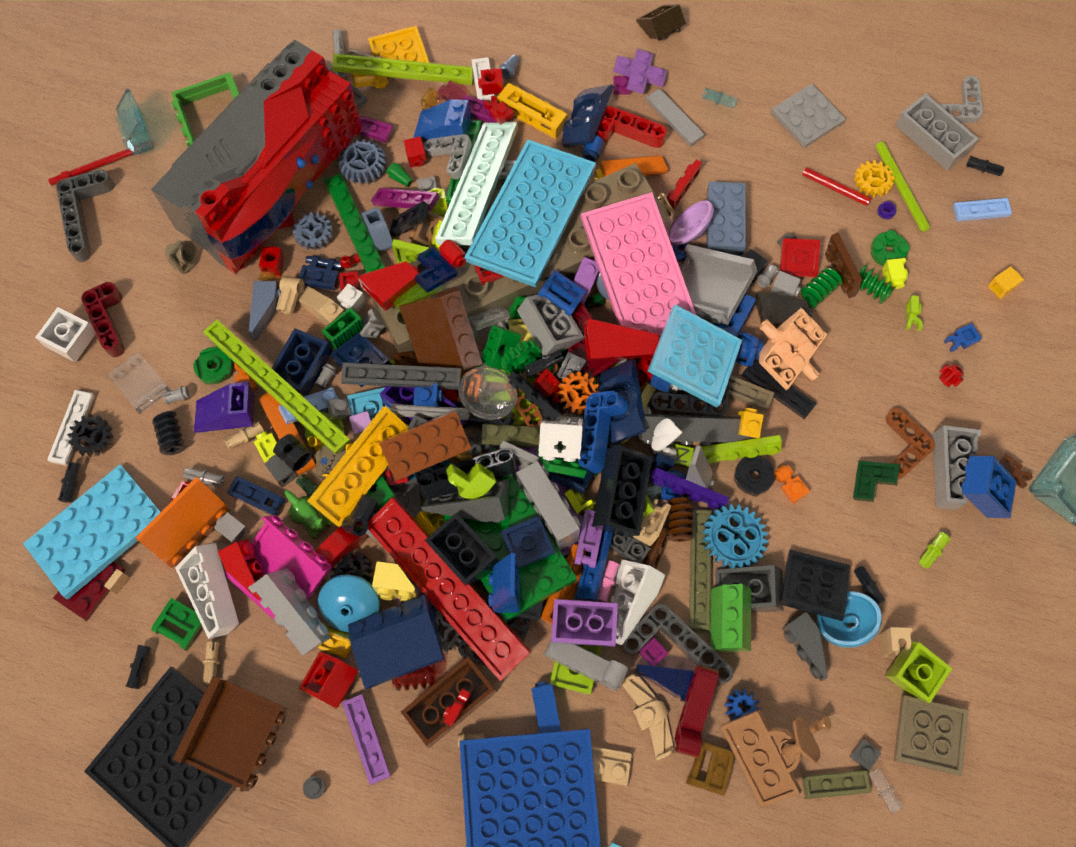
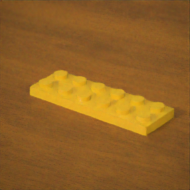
[307,406,408,527]

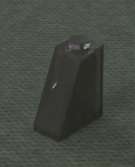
[755,291,812,329]

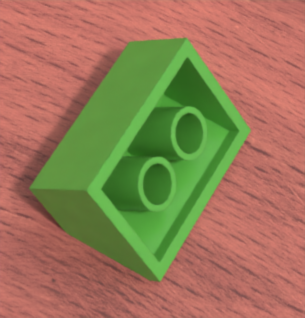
[710,584,751,652]

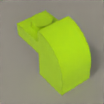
[446,462,496,499]

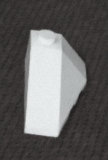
[611,559,665,645]

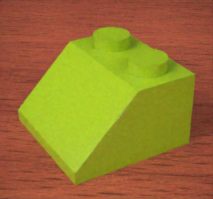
[885,642,953,703]

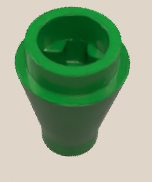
[386,162,413,187]

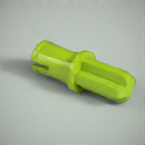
[919,532,951,569]

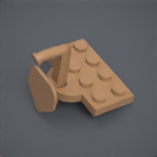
[721,709,831,808]

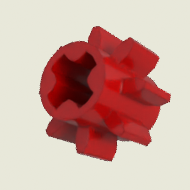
[939,363,964,387]

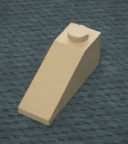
[297,286,345,326]

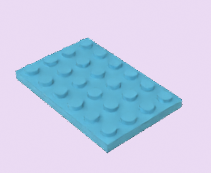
[23,464,161,600]

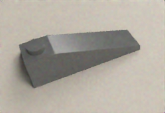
[421,480,509,523]

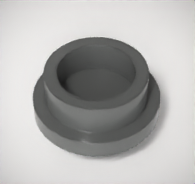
[303,776,325,799]

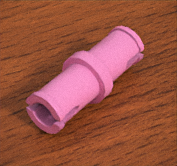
[597,560,620,603]

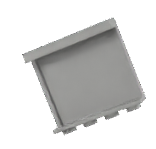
[680,244,757,325]

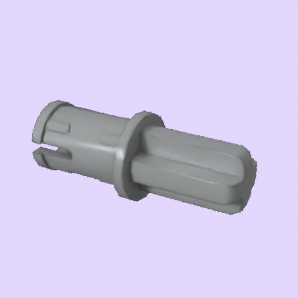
[183,468,224,488]

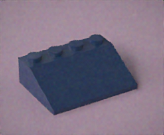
[348,595,444,689]

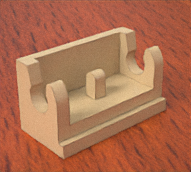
[633,499,671,546]
[879,627,912,658]

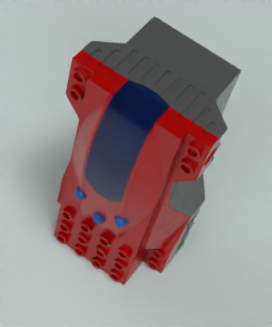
[151,40,362,274]

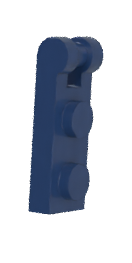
[226,476,286,516]

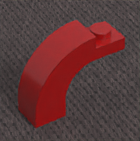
[315,525,367,587]

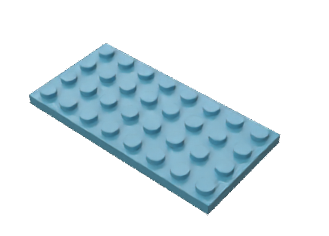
[464,139,596,288]

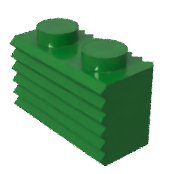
[321,307,364,350]

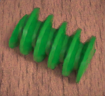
[859,264,897,304]
[801,268,842,308]

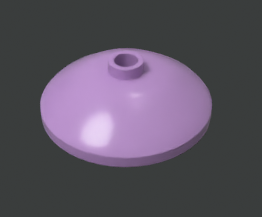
[668,201,714,245]

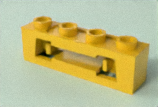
[497,83,567,139]

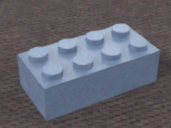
[706,182,746,256]

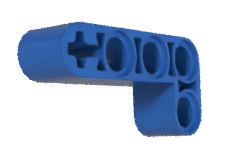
[578,391,629,474]

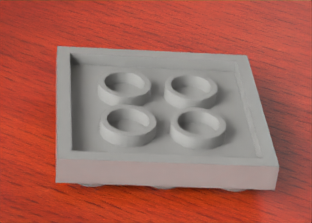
[771,84,846,149]

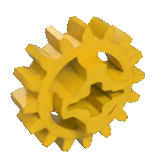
[853,160,895,198]

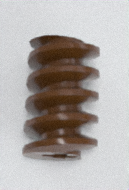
[668,498,694,542]

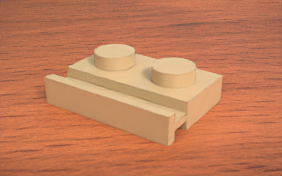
[591,746,632,786]

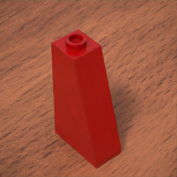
[583,319,659,362]

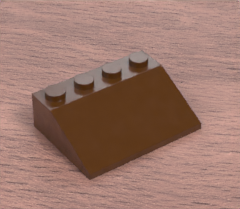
[399,287,482,371]

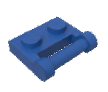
[537,270,586,316]

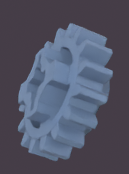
[293,212,333,251]

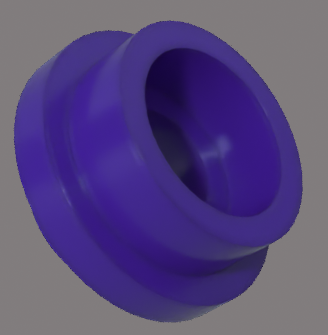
[877,201,896,219]

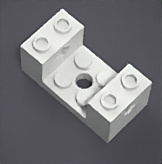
[539,413,583,462]

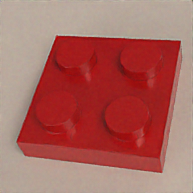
[779,238,821,277]

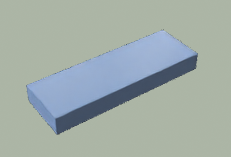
[952,198,1012,222]

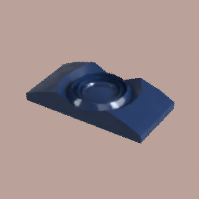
[562,84,614,147]
[598,359,647,444]

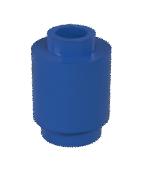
[582,134,604,162]

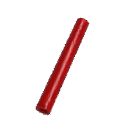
[802,167,871,206]

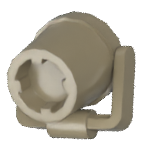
[165,240,197,274]

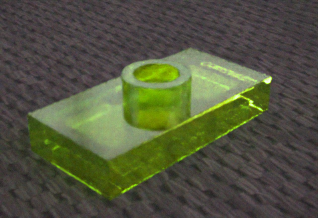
[393,279,435,313]

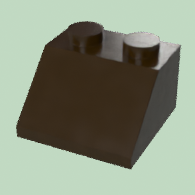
[636,4,686,41]

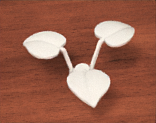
[636,406,682,459]

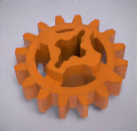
[557,372,600,415]

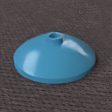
[318,575,380,633]
[817,592,882,648]

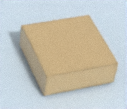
[105,569,130,594]

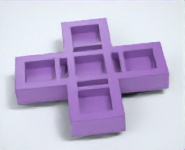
[613,49,667,94]

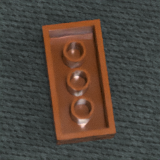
[379,410,471,481]

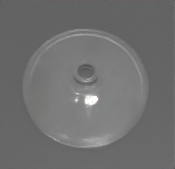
[459,366,517,420]

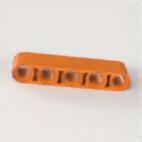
[258,393,316,476]

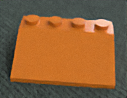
[135,477,230,568]

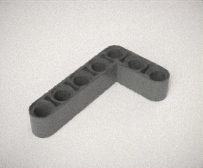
[56,169,114,262]
[622,604,734,685]

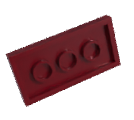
[567,301,622,379]

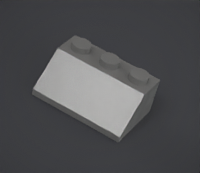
[517,291,584,357]

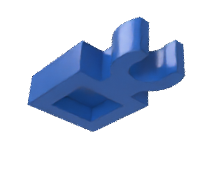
[944,323,982,352]

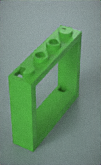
[171,72,239,147]

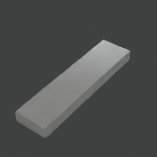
[646,88,704,147]

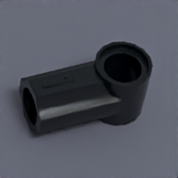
[342,494,378,536]

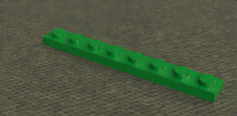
[324,174,385,273]

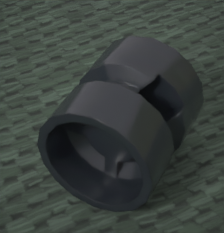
[273,434,312,471]

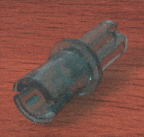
[702,88,737,108]

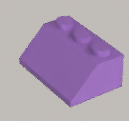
[551,599,618,647]

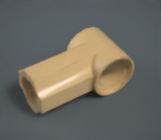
[276,276,304,315]

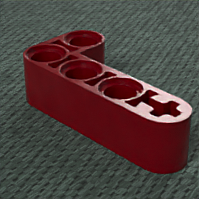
[81,282,125,357]
[675,665,719,758]

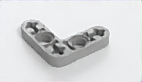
[939,76,983,123]
[423,134,472,180]

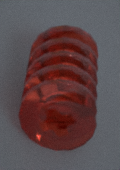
[392,663,436,691]

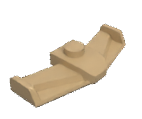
[621,673,675,761]

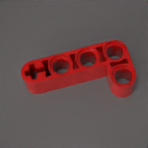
[596,106,667,148]

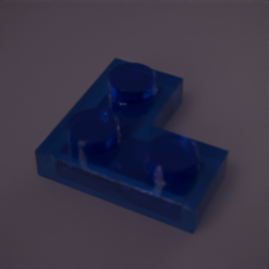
[415,247,458,293]

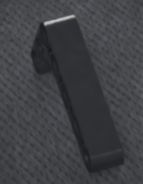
[415,449,516,499]

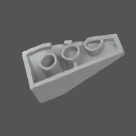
[685,445,714,490]

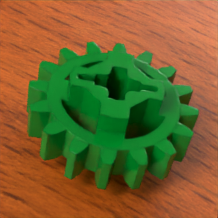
[500,340,542,374]

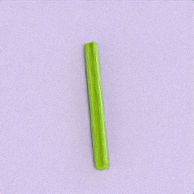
[875,141,930,232]

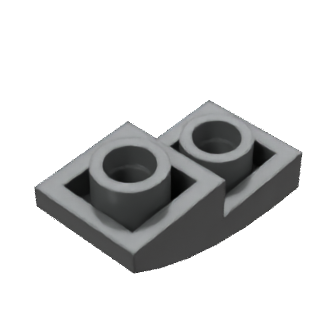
[610,534,651,564]

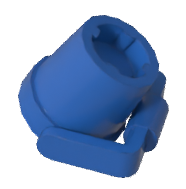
[735,331,763,366]

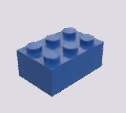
[962,456,1017,518]

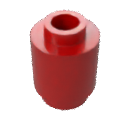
[439,240,466,268]

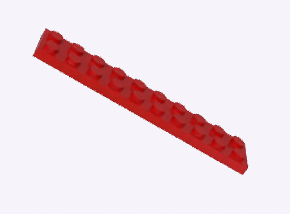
[368,497,532,681]

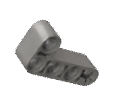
[543,640,629,691]

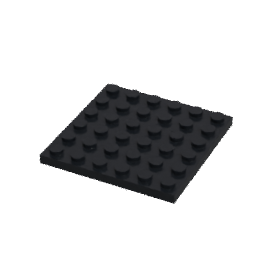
[84,666,235,847]

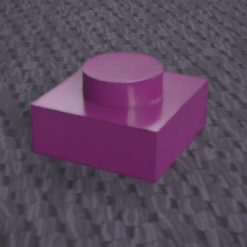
[613,76,631,95]
[638,638,668,668]

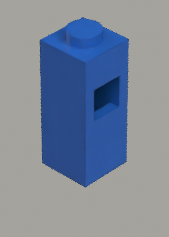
[531,682,561,733]

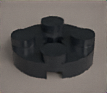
[734,456,775,496]

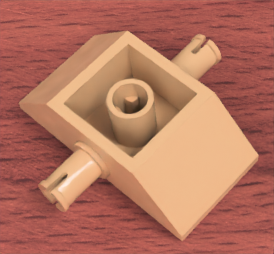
[759,308,827,390]

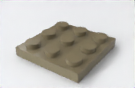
[894,695,968,776]

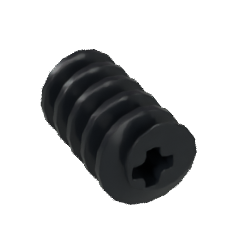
[152,411,185,455]

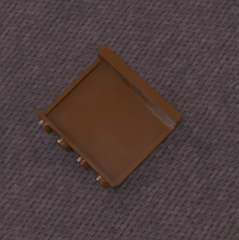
[173,676,287,792]

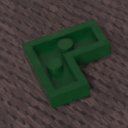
[853,460,900,502]

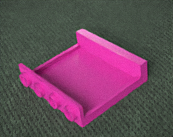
[225,515,332,627]

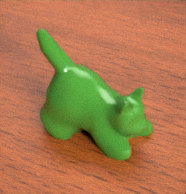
[285,490,332,539]

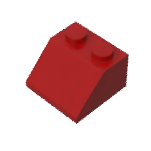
[298,651,358,709]

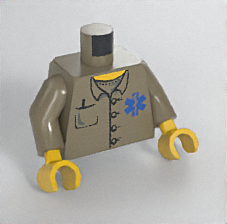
[307,436,353,480]

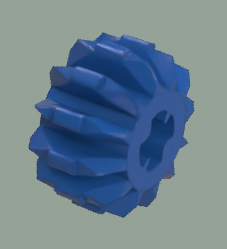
[724,689,761,721]

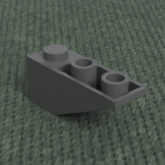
[782,612,828,682]

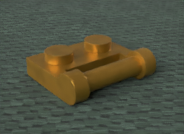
[686,742,735,796]

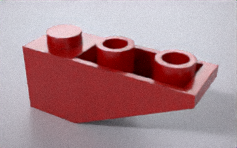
[218,539,264,600]

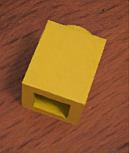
[988,266,1024,300]

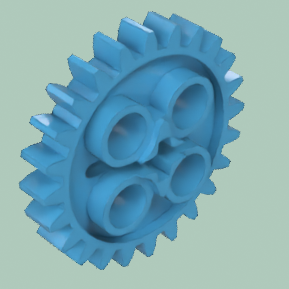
[702,504,768,569]

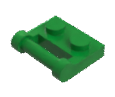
[151,598,202,651]

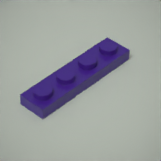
[649,468,729,509]

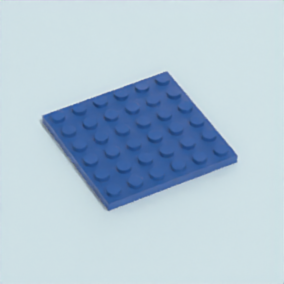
[459,729,601,847]

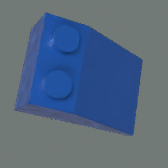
[414,99,472,140]
[489,553,520,613]

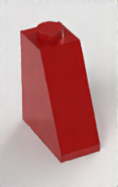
[358,261,421,311]

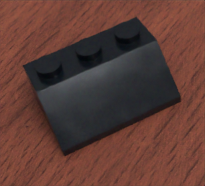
[425,513,499,586]

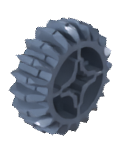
[338,138,387,185]

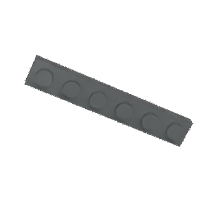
[341,363,462,390]

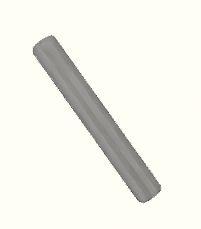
[390,404,469,420]

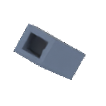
[361,207,393,253]

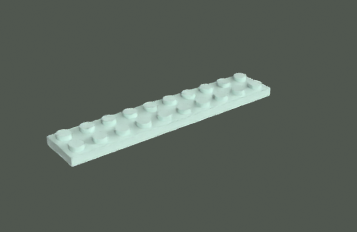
[435,122,518,246]

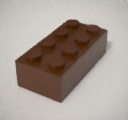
[401,657,496,748]

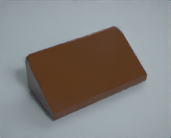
[642,528,669,569]

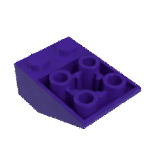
[194,382,254,433]

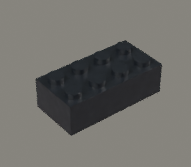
[592,445,652,537]

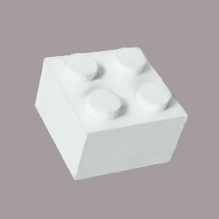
[35,307,96,362]

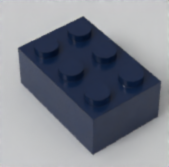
[272,328,332,397]

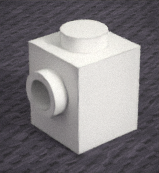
[337,284,366,314]

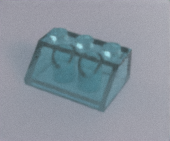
[115,89,154,156]

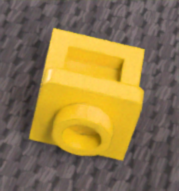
[738,408,764,438]

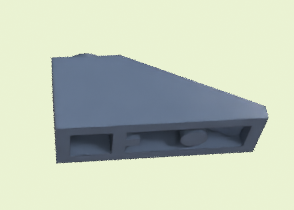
[248,281,281,340]

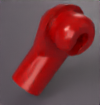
[340,254,361,269]

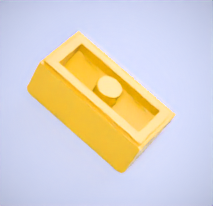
[318,622,352,659]

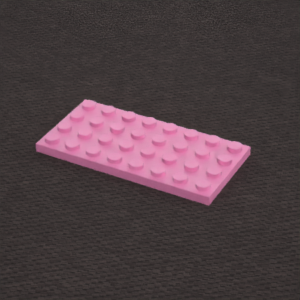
[580,192,697,360]

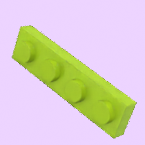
[701,435,782,464]

